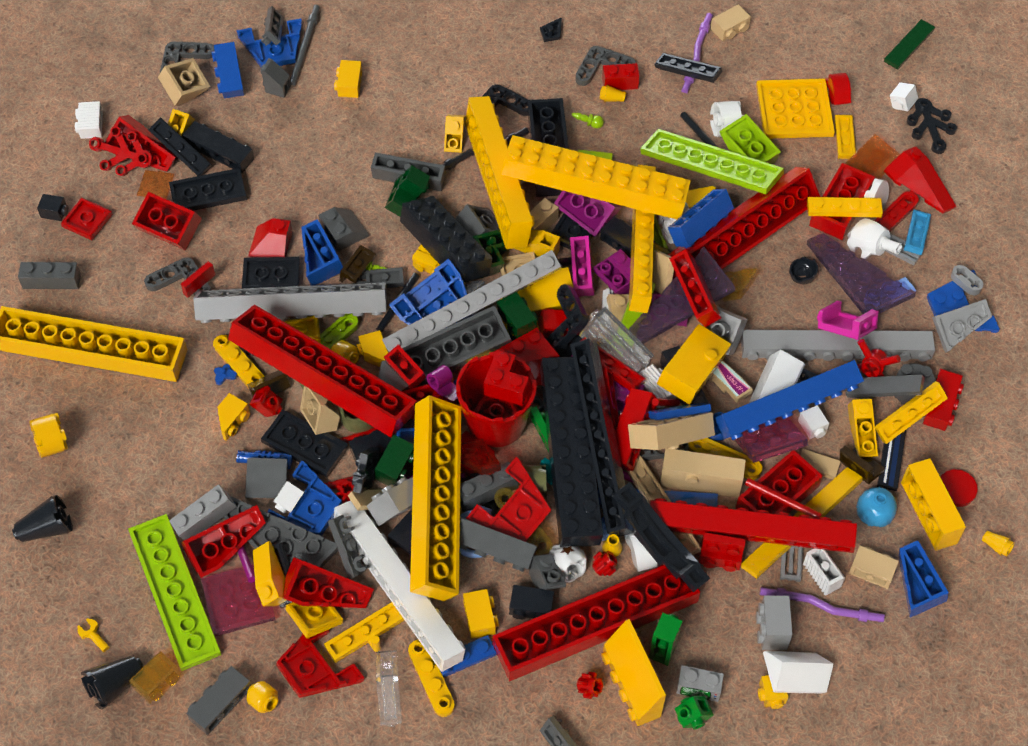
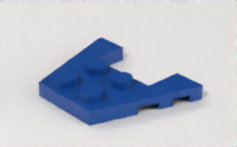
[236,18,302,67]
[927,270,1000,333]
[267,461,343,536]

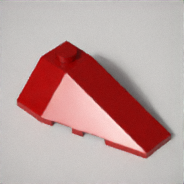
[884,146,956,214]

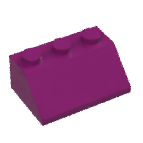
[554,191,622,237]

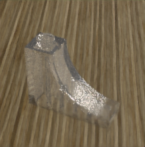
[376,650,402,727]

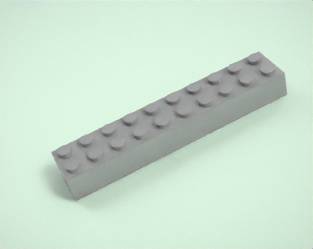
[193,282,387,323]

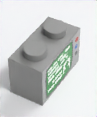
[676,665,724,702]

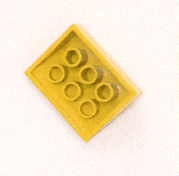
[601,619,666,726]

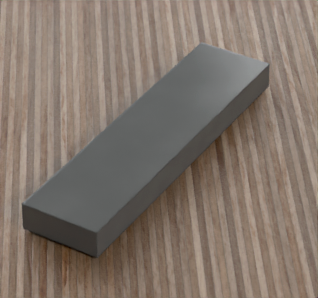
[846,375,925,398]

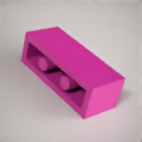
[570,236,594,297]

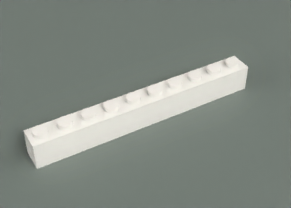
[334,500,465,672]

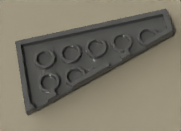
[224,496,338,568]

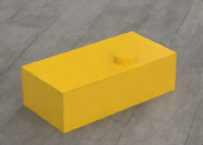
[501,267,575,320]
[657,324,731,405]
[901,458,966,551]

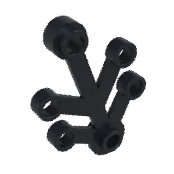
[906,98,957,154]

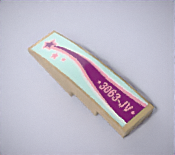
[708,360,753,403]

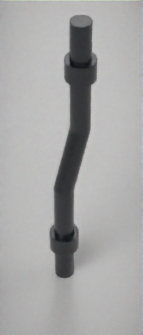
[442,127,529,170]

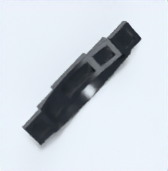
[613,482,710,592]

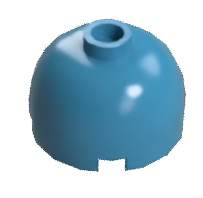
[856,487,897,527]

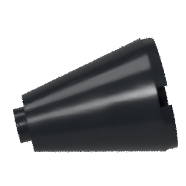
[12,495,73,542]
[81,656,144,710]

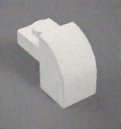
[624,530,658,572]

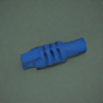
[236,450,293,469]

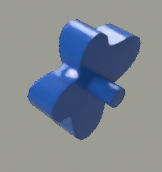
[214,364,237,385]

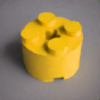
[29,413,68,458]

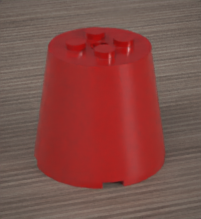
[456,352,537,447]

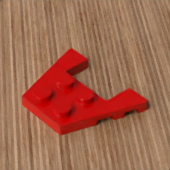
[466,457,551,542]
[276,630,365,698]

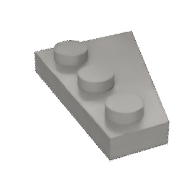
[932,299,992,353]

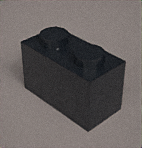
[509,585,554,620]

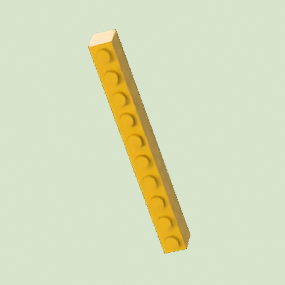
[629,164,656,313]

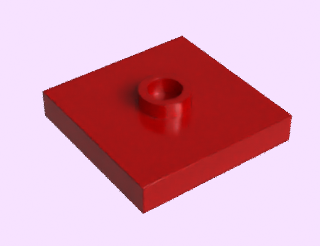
[61,197,113,240]

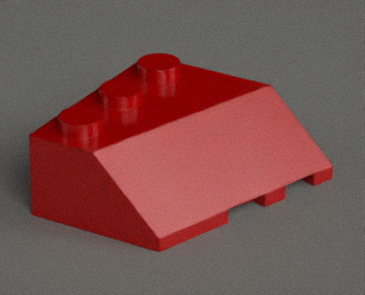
[494,328,559,386]

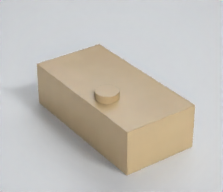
[628,412,715,450]
[660,448,746,498]

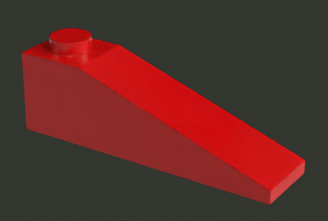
[105,115,176,172]
[181,505,266,578]
[283,557,374,608]

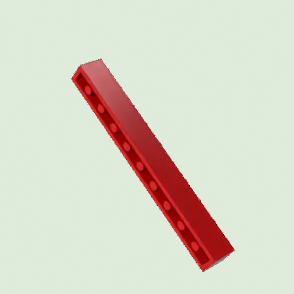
[650,498,857,553]

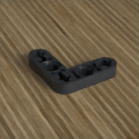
[482,84,528,116]
[546,284,588,353]

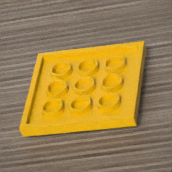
[756,79,835,139]

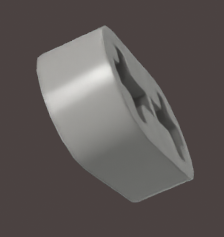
[951,265,983,296]

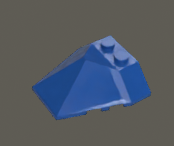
[389,258,467,325]

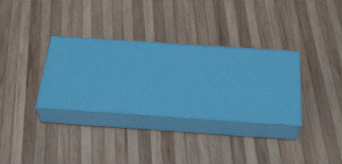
[904,210,931,255]

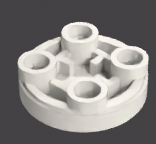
[864,178,889,211]

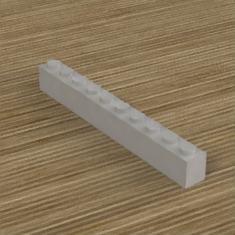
[382,250,562,352]
[741,330,935,362]

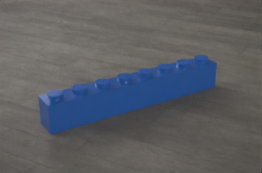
[715,360,864,440]

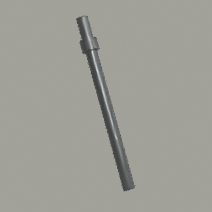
[290,5,320,86]

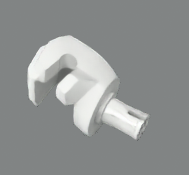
[847,218,902,260]

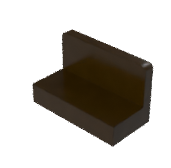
[339,245,376,284]
[247,370,291,397]
[840,446,885,484]

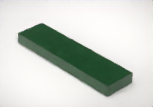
[884,19,935,70]

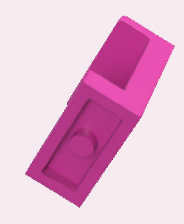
[817,300,879,340]

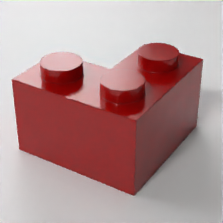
[484,350,529,406]

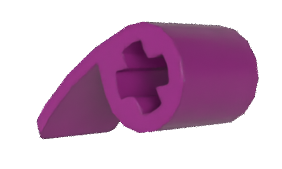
[426,365,458,402]

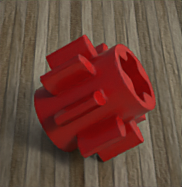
[336,480,354,503]
[592,551,617,576]
[577,672,603,699]

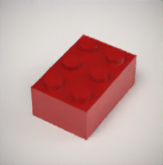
[132,192,202,251]

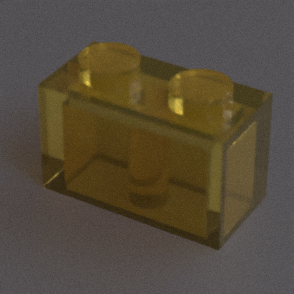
[129,651,181,704]

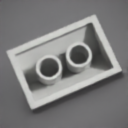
[748,349,805,404]
[763,651,833,694]

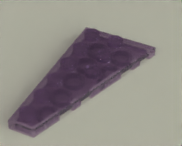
[807,233,916,314]
[629,247,735,346]

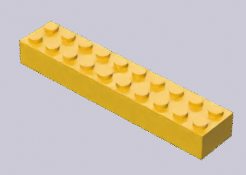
[465,96,534,249]
[501,135,691,220]
[0,306,188,382]
[410,395,461,601]

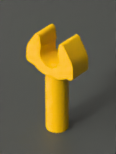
[77,618,110,653]

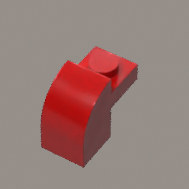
[824,73,851,105]

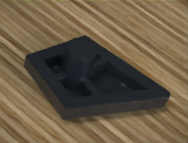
[540,18,562,42]

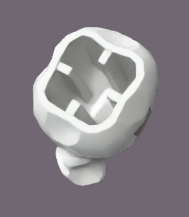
[549,545,587,583]

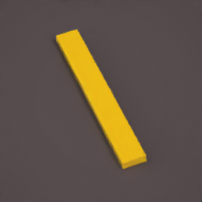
[741,467,863,579]

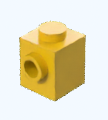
[758,675,788,709]

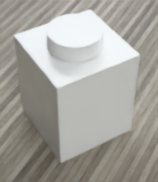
[890,83,918,111]
[798,405,829,439]
[273,481,304,514]

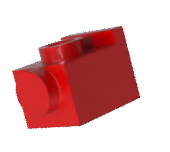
[249,386,283,417]

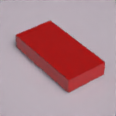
[181,261,215,298]

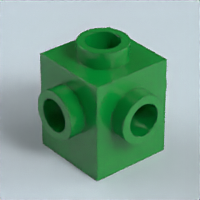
[675,696,714,730]

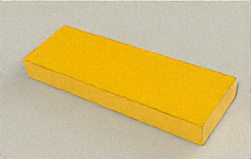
[834,115,856,159]

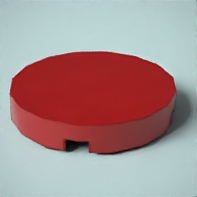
[940,469,978,507]

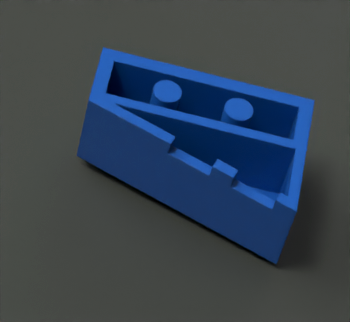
[211,42,244,99]
[301,219,343,285]
[898,540,949,617]

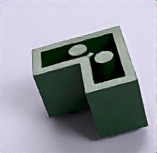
[385,165,430,217]
[473,229,508,278]
[497,292,538,342]
[375,435,414,486]

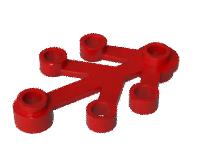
[89,126,153,176]

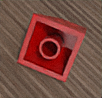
[248,218,293,257]

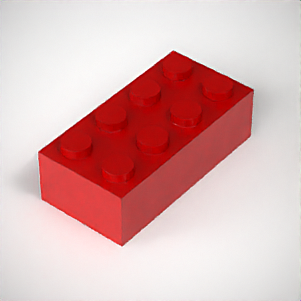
[809,163,875,240]
[736,450,823,514]

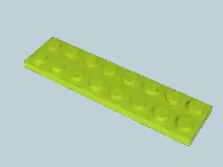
[640,129,784,195]
[128,514,221,671]

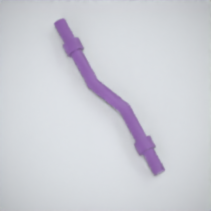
[681,13,713,93]
[760,587,885,622]

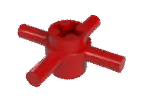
[857,339,901,377]

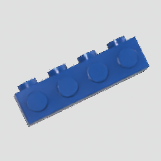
[668,189,734,248]

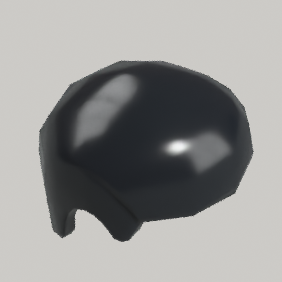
[789,256,818,285]

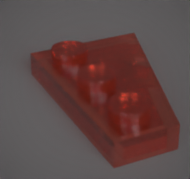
[461,439,501,475]

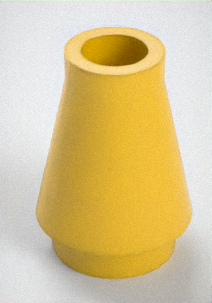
[599,85,626,102]
[982,530,1015,557]
[602,534,622,557]

